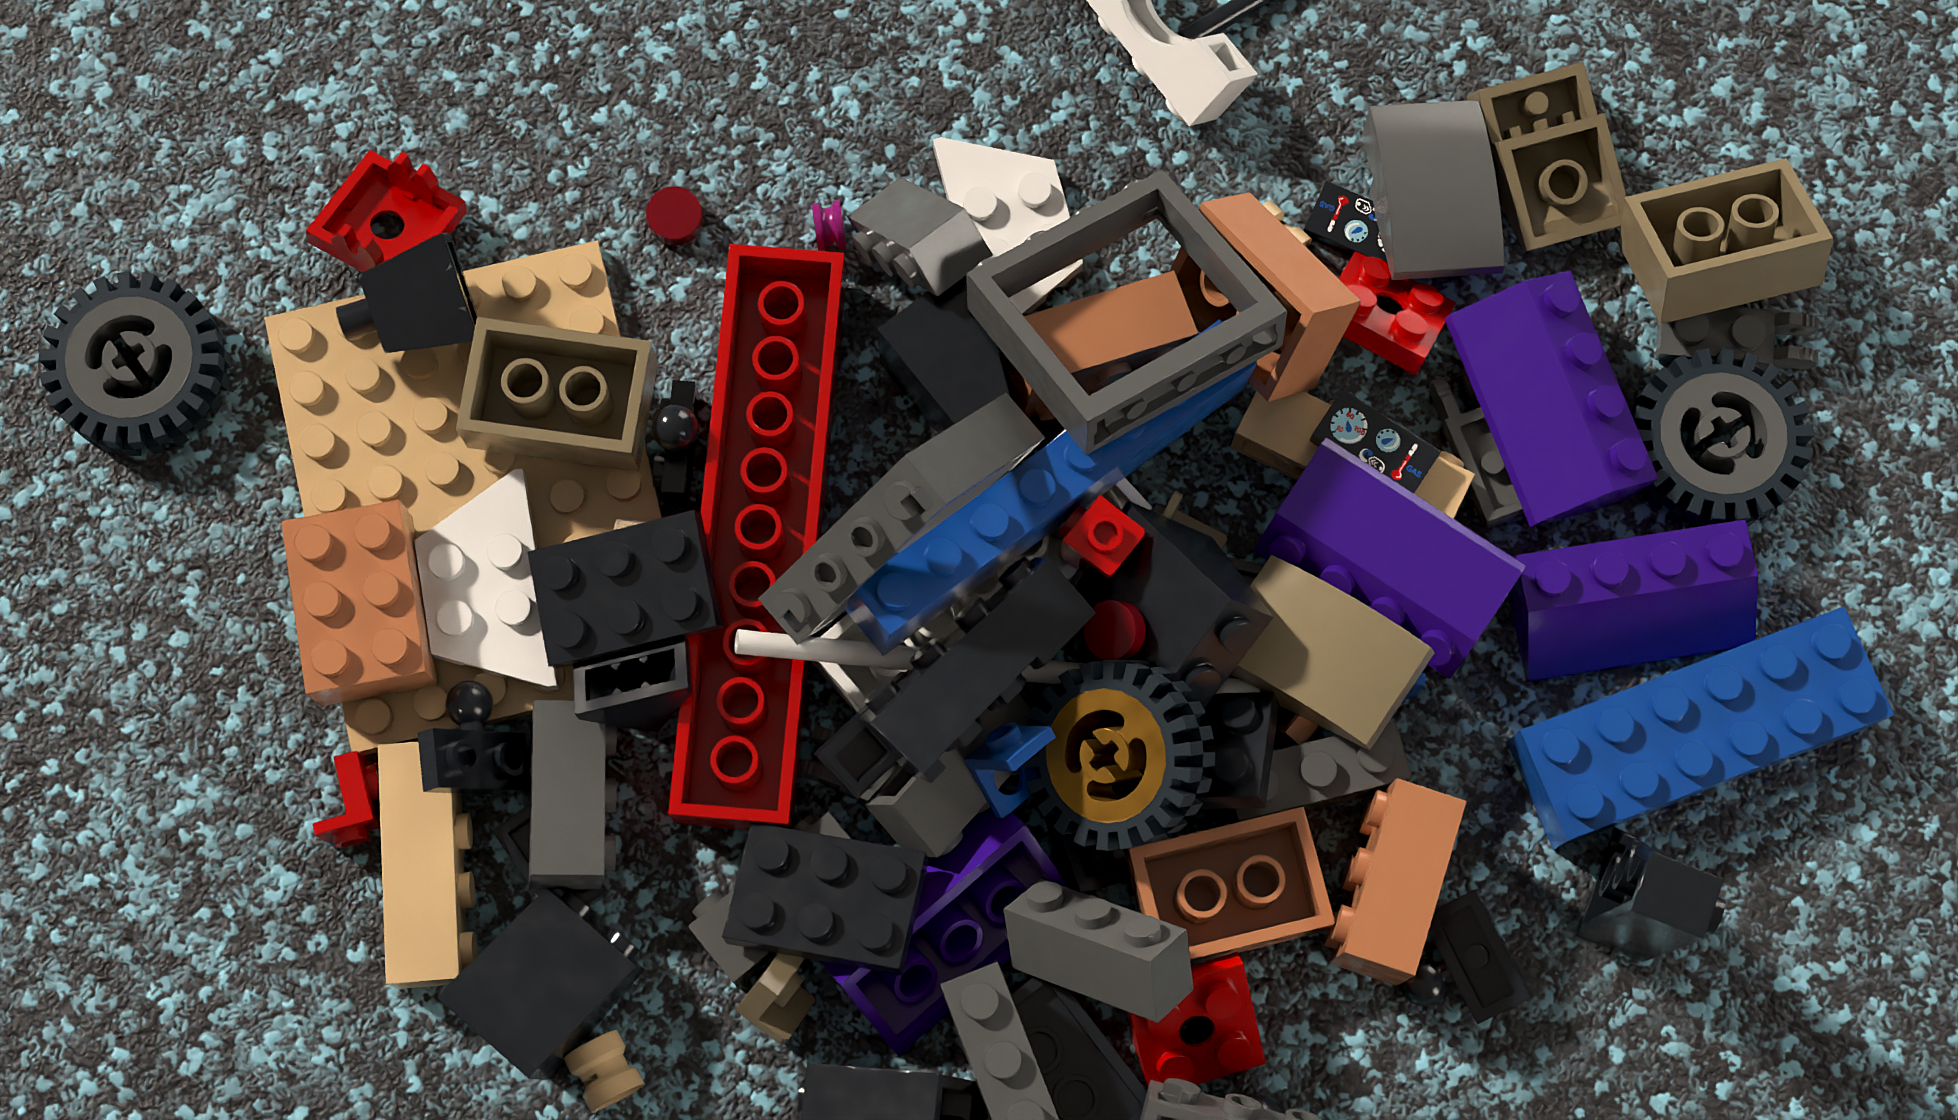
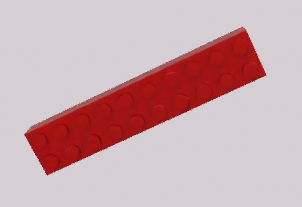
[668,244,847,830]

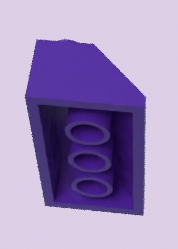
[1445,271,1658,527]
[1253,437,1526,679]
[1508,520,1758,682]
[818,807,1069,1056]

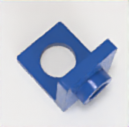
[964,722,1056,818]

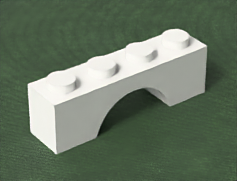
[1086,0,1258,126]

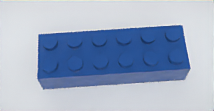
[1507,606,1894,850]

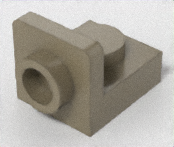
[735,953,815,1044]

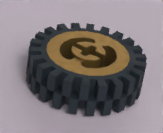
[1023,659,1215,851]

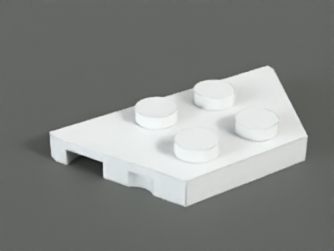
[933,137,1083,315]
[414,468,559,691]

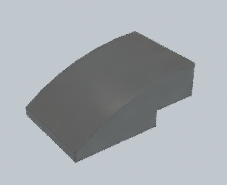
[1362,100,1505,280]

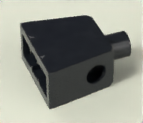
[336,233,478,353]

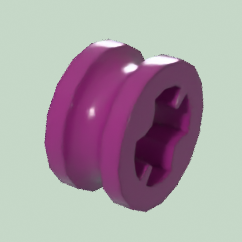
[812,200,846,251]

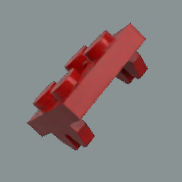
[306,150,467,272]
[1338,251,1456,377]
[1124,952,1266,1090]

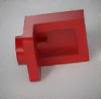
[1058,495,1145,577]
[312,751,381,848]

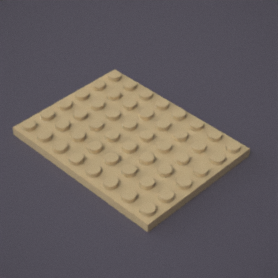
[264,240,687,756]

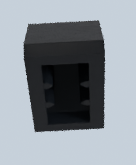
[573,636,692,733]

